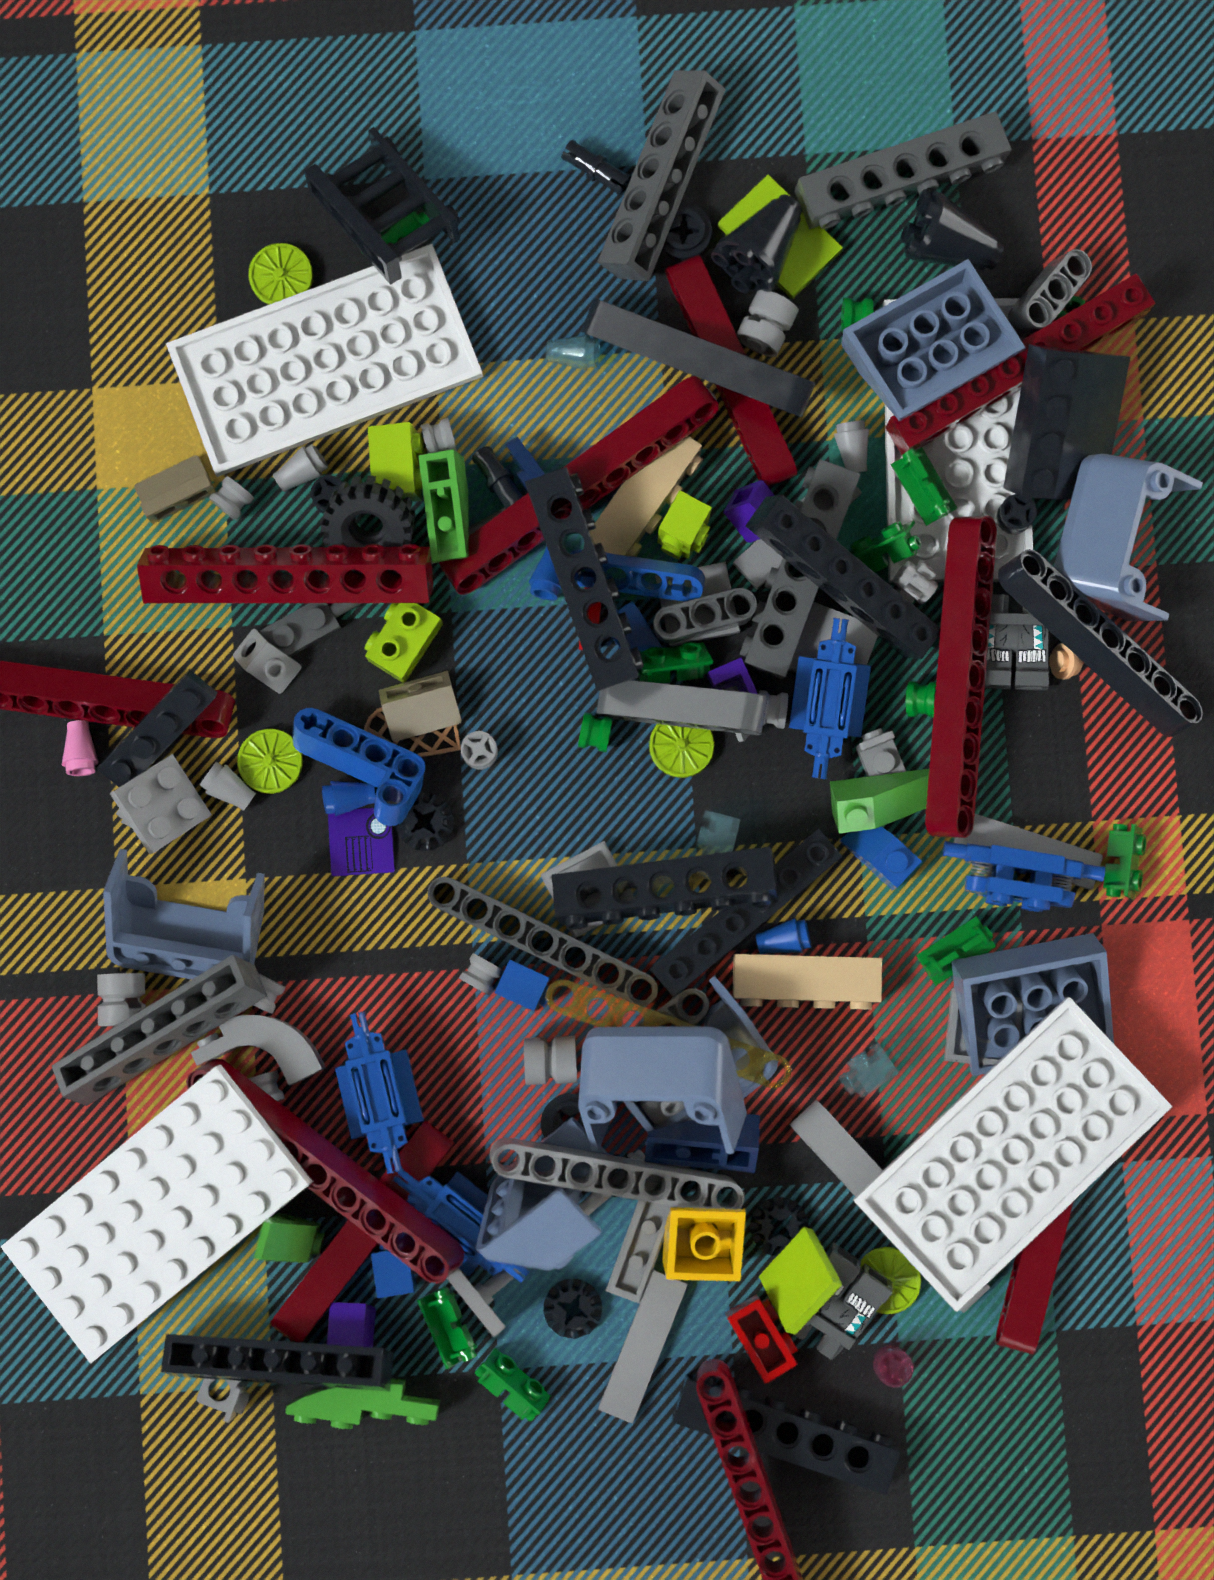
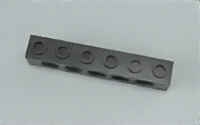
[598,70,726,281]
[794,111,1012,230]
[740,459,860,680]
[52,954,267,1106]

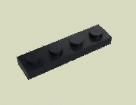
[97,669,218,787]

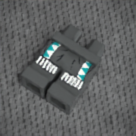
[985,594,1049,691]
[794,1242,893,1360]

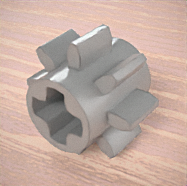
[892,560,938,605]

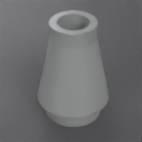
[834,420,869,473]
[273,444,328,492]
[200,762,256,811]

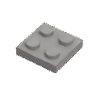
[110,754,212,855]

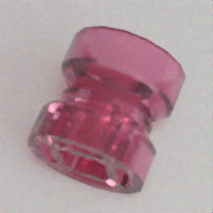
[873,1345,914,1388]

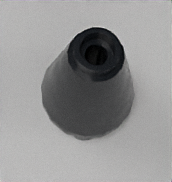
[900,190,1004,270]
[711,195,803,293]

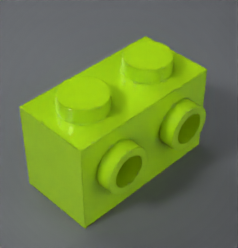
[368,422,424,502]
[657,490,712,559]
[364,603,443,683]

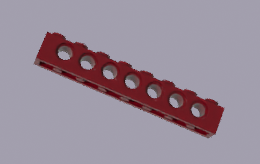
[885,273,1156,455]
[137,544,434,603]

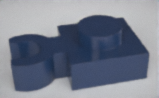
[506,437,545,492]

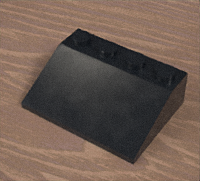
[1003,344,1130,499]

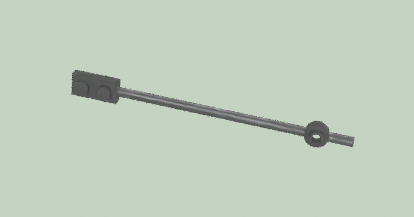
[260,445,593,657]

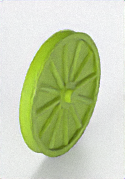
[249,243,313,305]
[649,724,714,778]
[237,729,303,794]
[861,1247,921,1314]

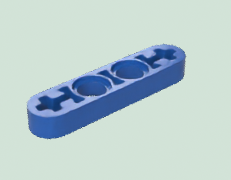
[570,549,705,602]

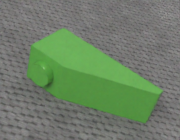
[418,449,469,563]
[830,769,929,834]
[254,1213,325,1263]

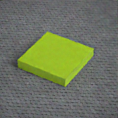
[759,1227,842,1335]

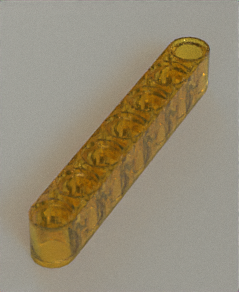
[546,980,791,1089]

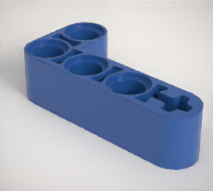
[293,708,425,826]

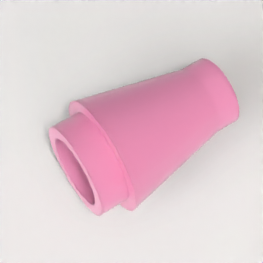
[62,720,99,776]

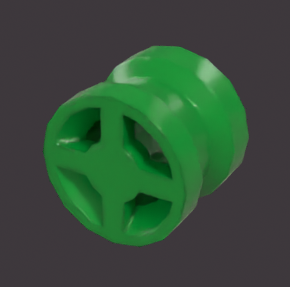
[841,298,873,334]
[905,681,936,718]
[578,712,613,753]

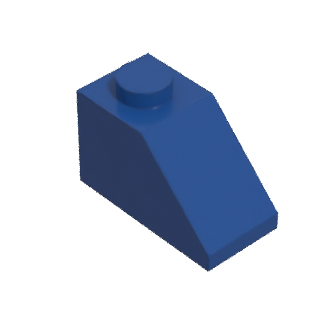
[840,827,922,891]

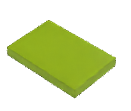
[718,175,843,299]

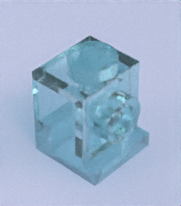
[696,810,741,855]
[838,1042,899,1098]

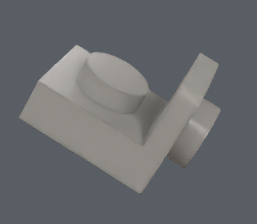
[856,728,906,777]

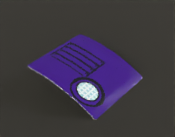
[328,808,395,876]

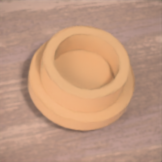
[1049,643,1083,679]

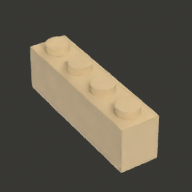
[591,436,703,557]
[732,954,882,1010]

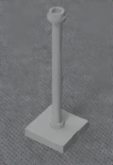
[447,1150,645,1337]

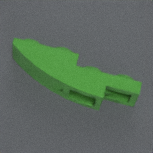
[285,1378,440,1429]

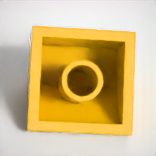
[662,1207,746,1281]

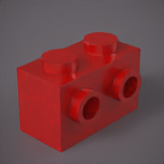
[725,1294,798,1384]

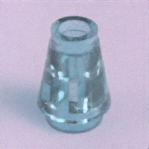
[546,335,600,371]

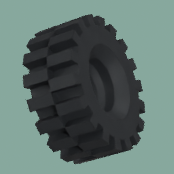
[321,475,416,572]

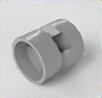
[736,290,799,357]
[97,973,146,1027]
[524,1036,577,1085]

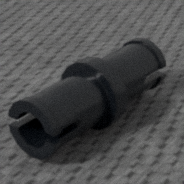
[561,139,632,196]
[472,446,523,509]

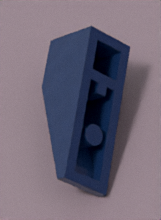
[645,1114,760,1173]

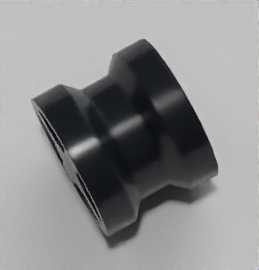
[311,475,343,514]
[996,494,1037,535]

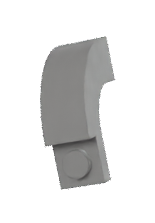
[191,1015,326,1085]

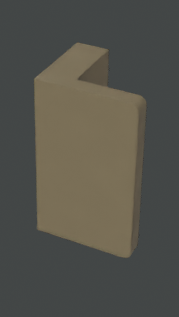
[134,455,216,524]
[379,671,462,742]

